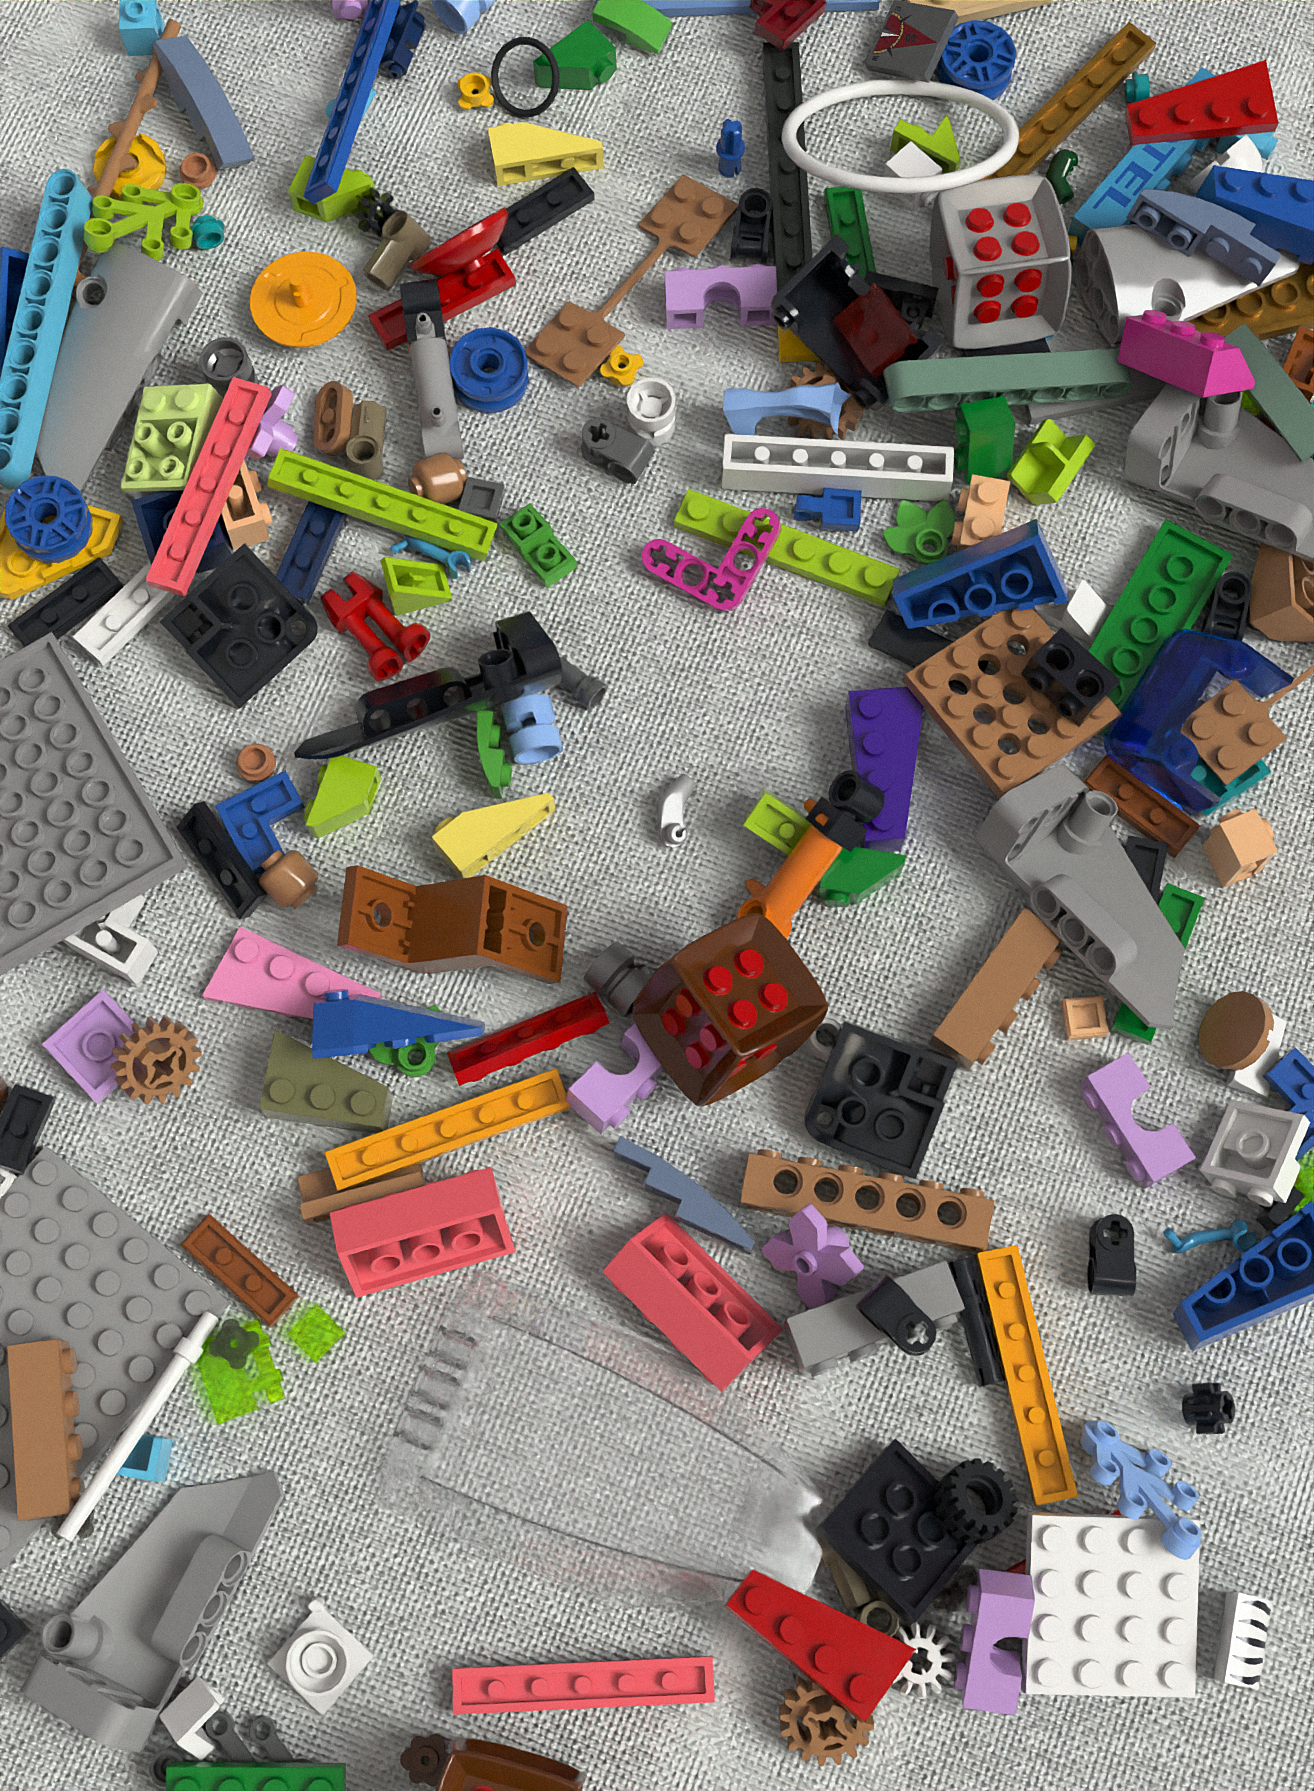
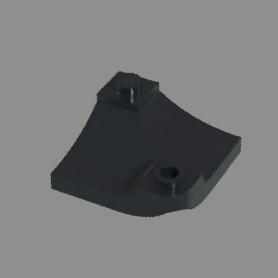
[159,543,318,709]
[804,1019,958,1179]

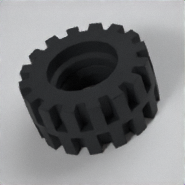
[934,1458,1018,1544]

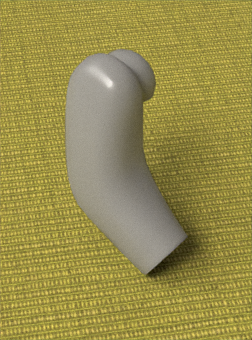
[657,774,696,848]

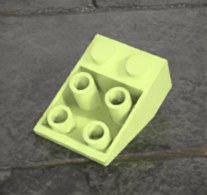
[120,384,224,492]

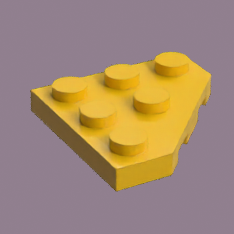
[0,489,124,600]

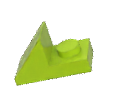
[890,116,960,174]

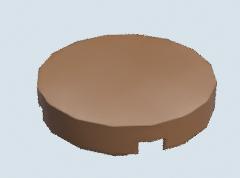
[1198,991,1274,1071]

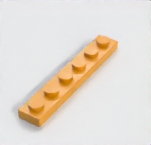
[324,1068,571,1193]
[975,1245,1078,1506]

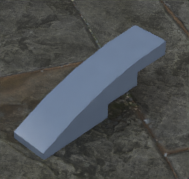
[152,35,255,170]
[613,1136,755,1254]

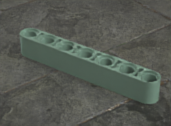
[883,349,1134,413]

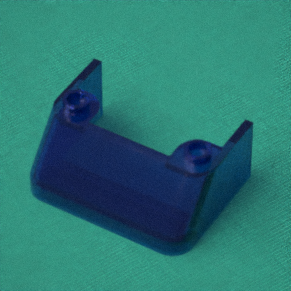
[1104,629,1294,816]

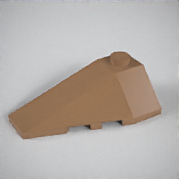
[1247,542,1314,643]

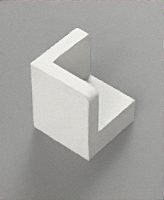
[159,1676,224,1761]

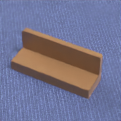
[298,1163,426,1225]

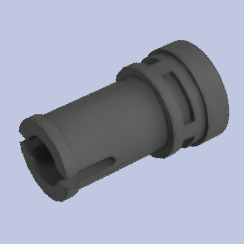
[560,656,608,710]

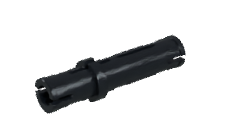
[948,1257,1005,1387]

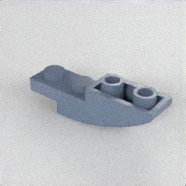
[1126,189,1282,287]

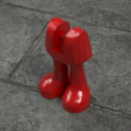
[320,571,431,681]

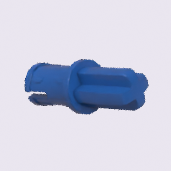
[716,119,745,178]

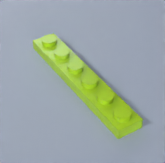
[267,448,498,562]
[674,489,900,607]

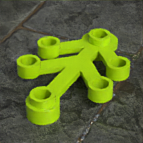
[83,183,204,261]

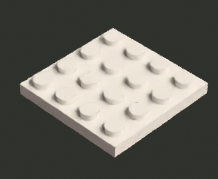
[1021,1512,1200,1698]

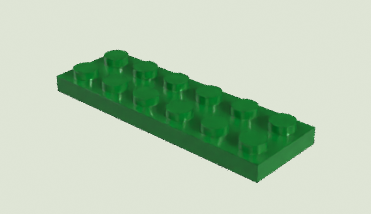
[1088,519,1233,746]

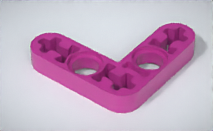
[642,508,781,612]

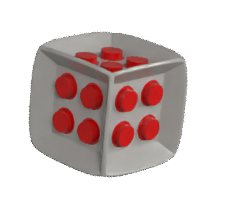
[929,175,1072,349]

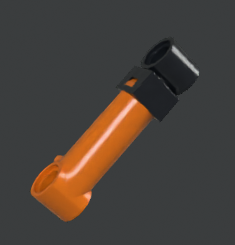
[736,770,885,940]

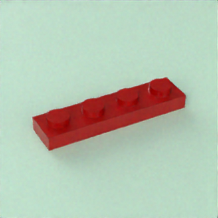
[368,249,516,351]
[447,992,610,1086]

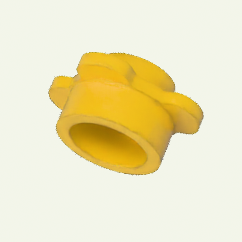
[457,73,494,110]
[600,346,643,387]

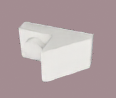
[1033,580,1110,644]

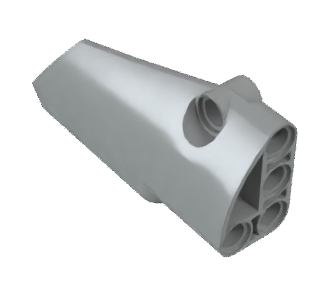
[1074,224,1301,344]
[36,242,203,492]
[1124,383,1314,562]
[974,763,1185,1030]
[20,1471,284,1753]

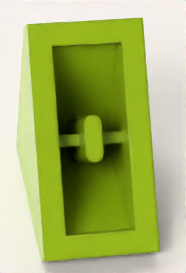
[380,557,452,616]

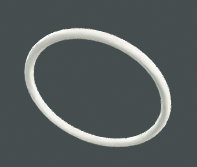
[782,79,1019,194]

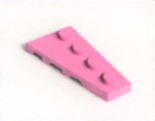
[202,926,383,1020]

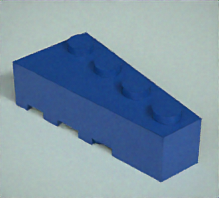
[892,519,1069,629]

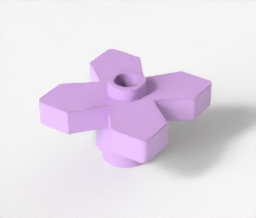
[244,385,299,462]
[761,1204,864,1310]

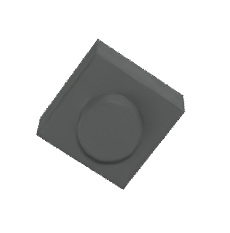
[459,477,505,523]

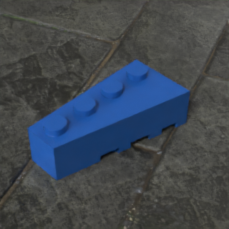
[1196,165,1314,265]
[1173,1201,1314,1352]

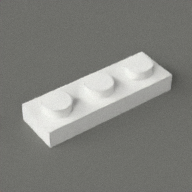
[73,562,176,666]

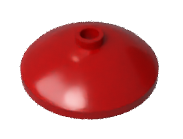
[409,207,509,275]

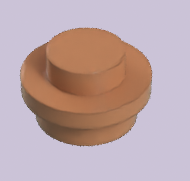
[179,153,217,190]
[236,744,276,782]

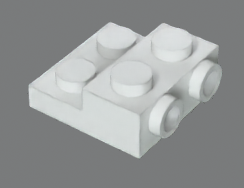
[1200,1100,1310,1207]

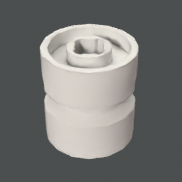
[627,378,676,446]

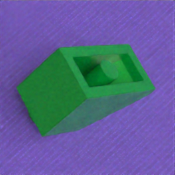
[533,20,617,90]
[817,847,906,907]

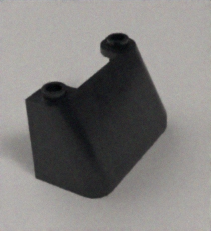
[771,234,945,411]

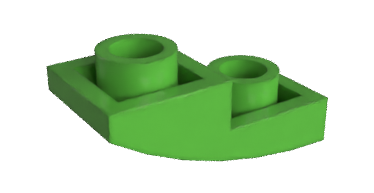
[592,0,672,55]
[500,503,578,588]
[477,710,512,799]

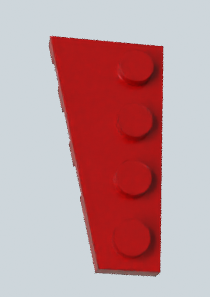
[1125,60,1279,145]
[723,1569,916,1723]

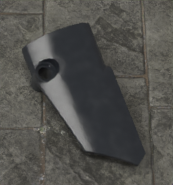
[294,611,563,759]

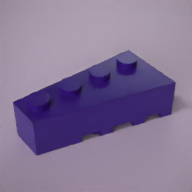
[845,687,923,852]

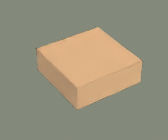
[1061,995,1109,1041]

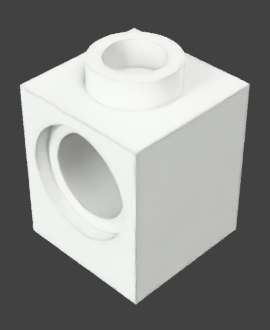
[883,141,942,211]

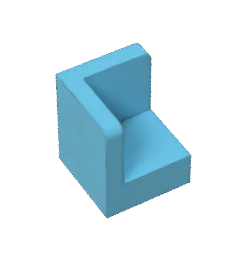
[116,1435,173,1482]

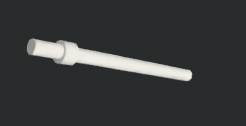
[57,1311,219,1542]

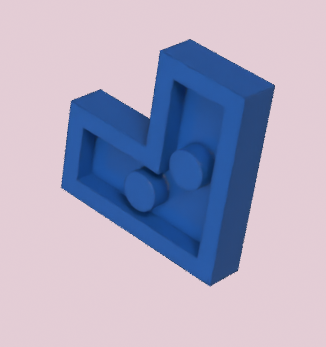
[215,770,305,875]
[1263,1047,1314,1161]

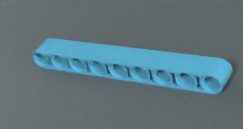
[0,169,93,490]

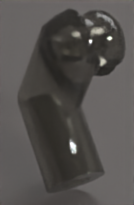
[932,1565,977,1613]

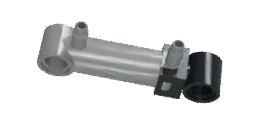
[399,278,464,459]

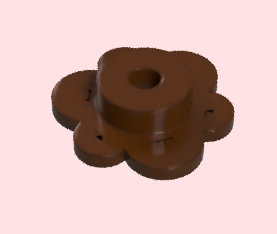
[400,1734,449,1786]

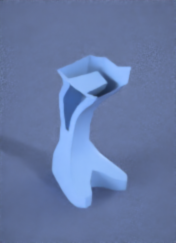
[723,382,851,435]

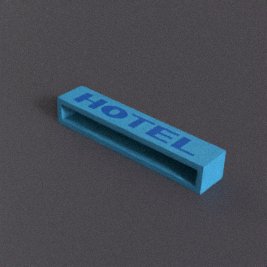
[1068,67,1215,246]

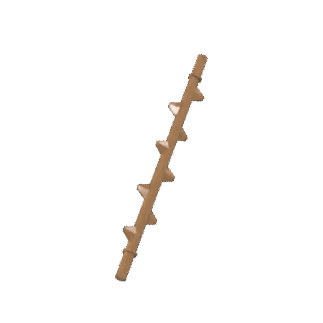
[73,19,181,289]

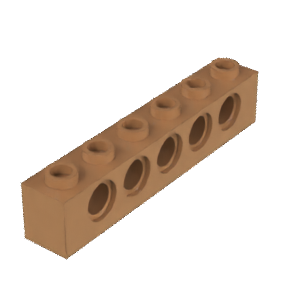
[739,1149,994,1253]

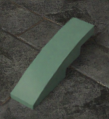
[1224,323,1314,463]

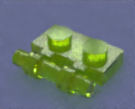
[196,1319,286,1425]

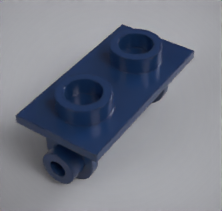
[379,1,426,80]

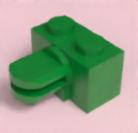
[954,396,1015,485]

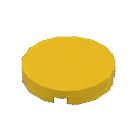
[93,133,167,201]

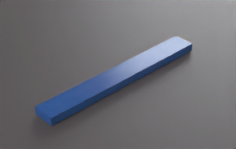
[303,0,401,204]

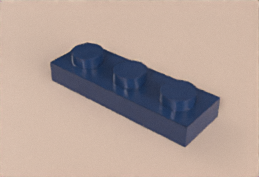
[276,501,348,605]

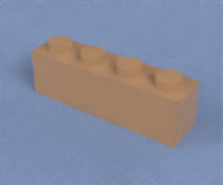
[929,908,1064,1071]
[7,1339,85,1521]

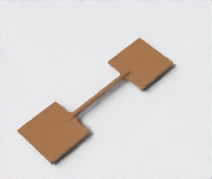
[525,174,739,388]
[1174,665,1314,786]

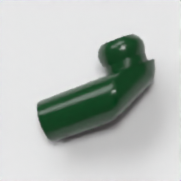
[1045,149,1078,204]

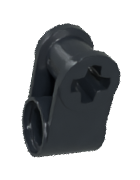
[730,188,772,264]
[1199,571,1252,651]
[1087,1214,1136,1296]
[855,1275,937,1356]

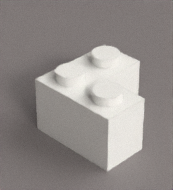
[63,894,159,986]

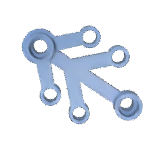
[1080,1420,1202,1560]

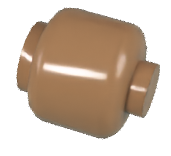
[408,453,467,505]
[259,849,318,909]

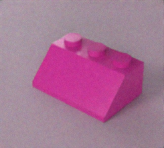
[1117,310,1255,397]

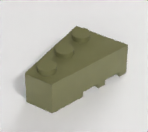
[259,1030,394,1134]

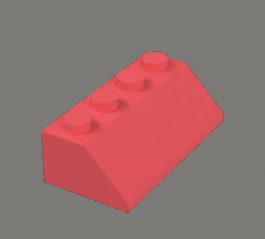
[330,1167,516,1298]
[602,1213,784,1392]

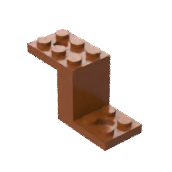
[337,865,568,984]

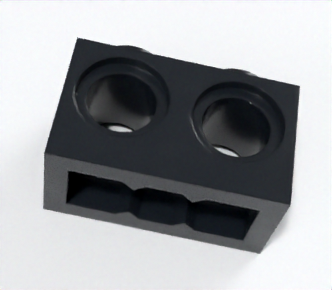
[1021,628,1121,727]

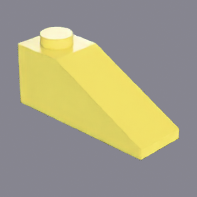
[488,122,604,186]
[432,793,556,879]

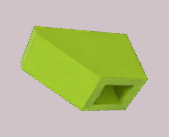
[288,155,375,222]
[304,756,382,838]

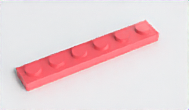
[145,377,272,597]
[452,1656,715,1715]

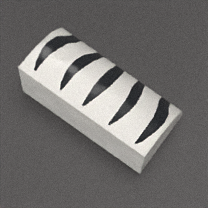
[1213,1591,1272,1690]

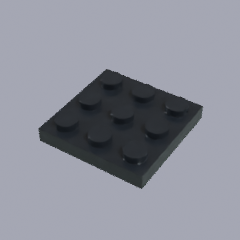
[814,1438,977,1626]

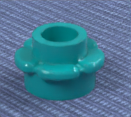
[1125,71,1150,103]
[190,215,225,250]

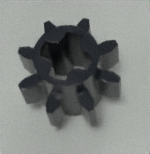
[351,187,400,237]
[1182,1382,1235,1435]

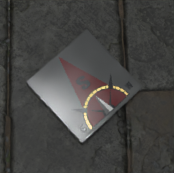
[865,0,959,83]

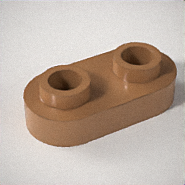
[313,381,353,456]

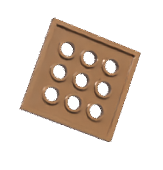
[902,608,1122,799]

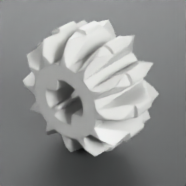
[892,1621,955,1699]

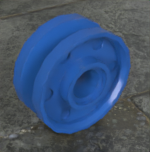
[937,20,1016,100]
[449,327,529,414]
[5,476,93,563]

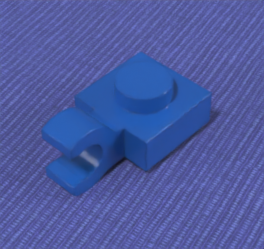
[794,488,862,532]

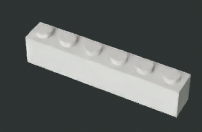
[722,434,954,502]

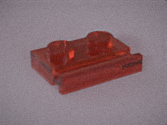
[833,283,918,378]

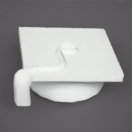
[267,1597,374,1716]

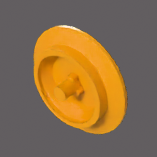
[250,252,357,348]

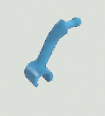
[390,535,471,579]
[1163,1219,1257,1253]

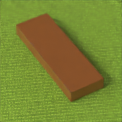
[1083,754,1201,858]
[180,1214,300,1328]

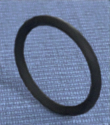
[491,37,560,117]

